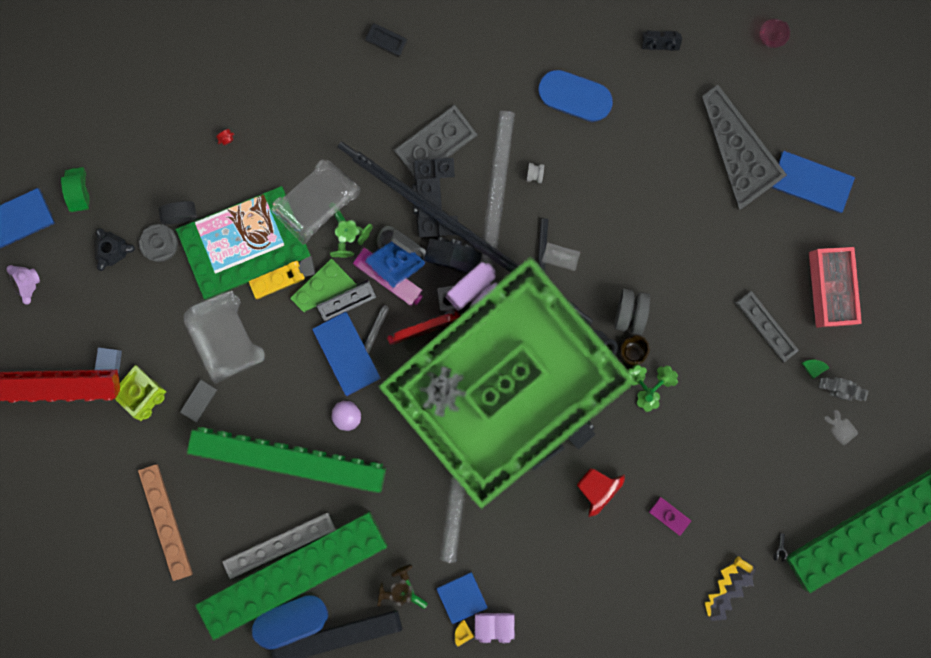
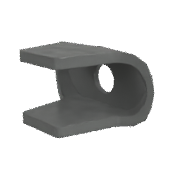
[377,226,426,263]

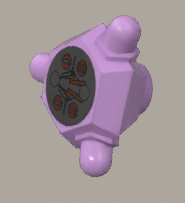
[7,265,40,304]

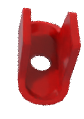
[577,468,625,517]

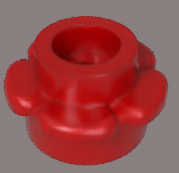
[216,129,234,146]

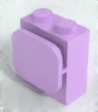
[446,262,498,311]

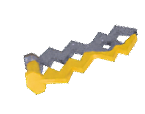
[705,557,756,621]

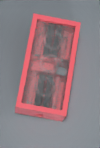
[809,247,862,328]

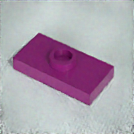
[649,497,691,536]

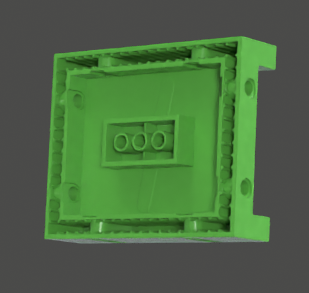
[379,258,634,508]

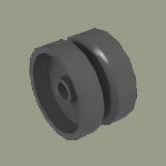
[614,289,650,335]

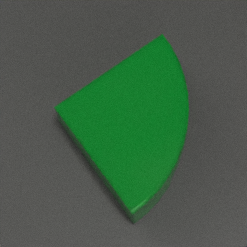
[801,360,829,379]

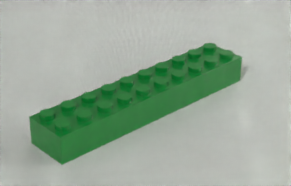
[187,427,387,493]
[786,469,931,593]
[195,512,388,640]

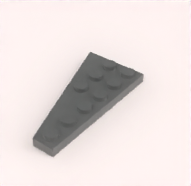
[702,85,787,210]

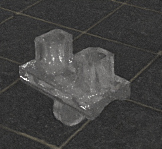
[542,242,581,271]

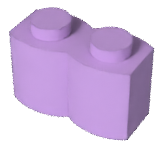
[475,613,514,643]

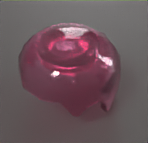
[760,19,791,48]

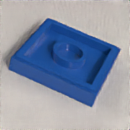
[436,572,488,624]

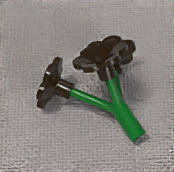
[377,564,428,609]

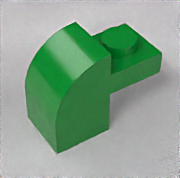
[61,167,90,212]

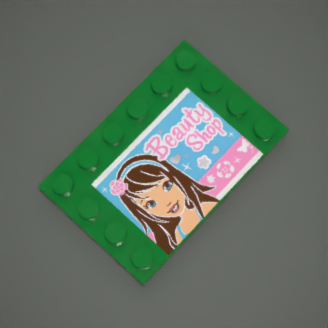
[176,186,311,300]

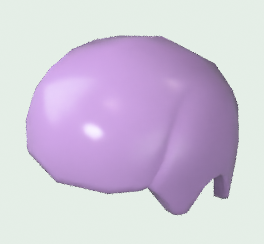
[332,400,361,431]

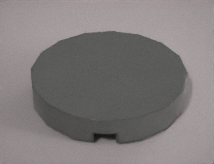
[139,224,178,262]

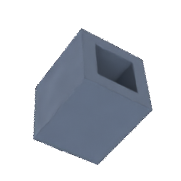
[95,348,122,374]

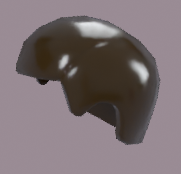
[620,335,650,366]

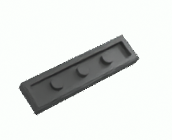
[736,291,799,363]

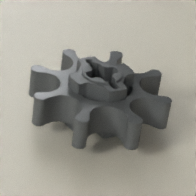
[420,366,466,417]
[818,377,869,401]

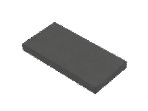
[394,105,478,176]

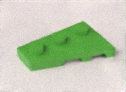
[290,259,357,312]

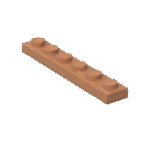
[138,464,193,581]

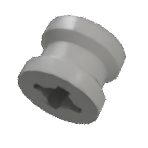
[527,162,544,183]

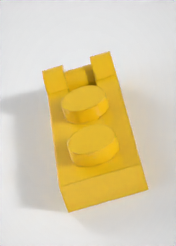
[249,261,305,299]

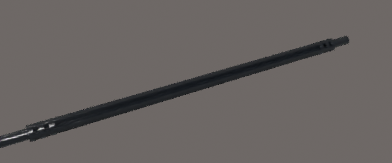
[337,141,593,326]

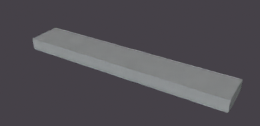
[222,513,336,579]

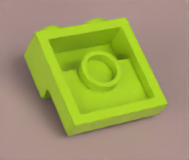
[115,365,166,421]

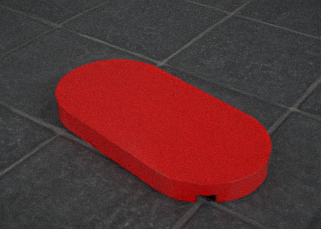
[387,312,461,345]

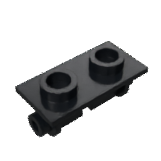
[642,30,683,51]

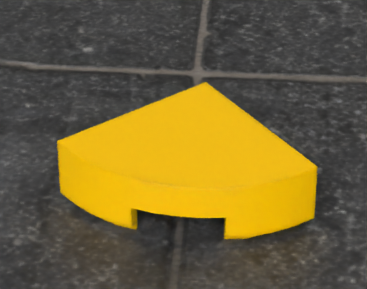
[455,619,474,647]

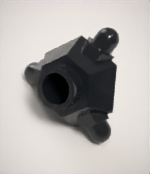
[95,228,135,271]

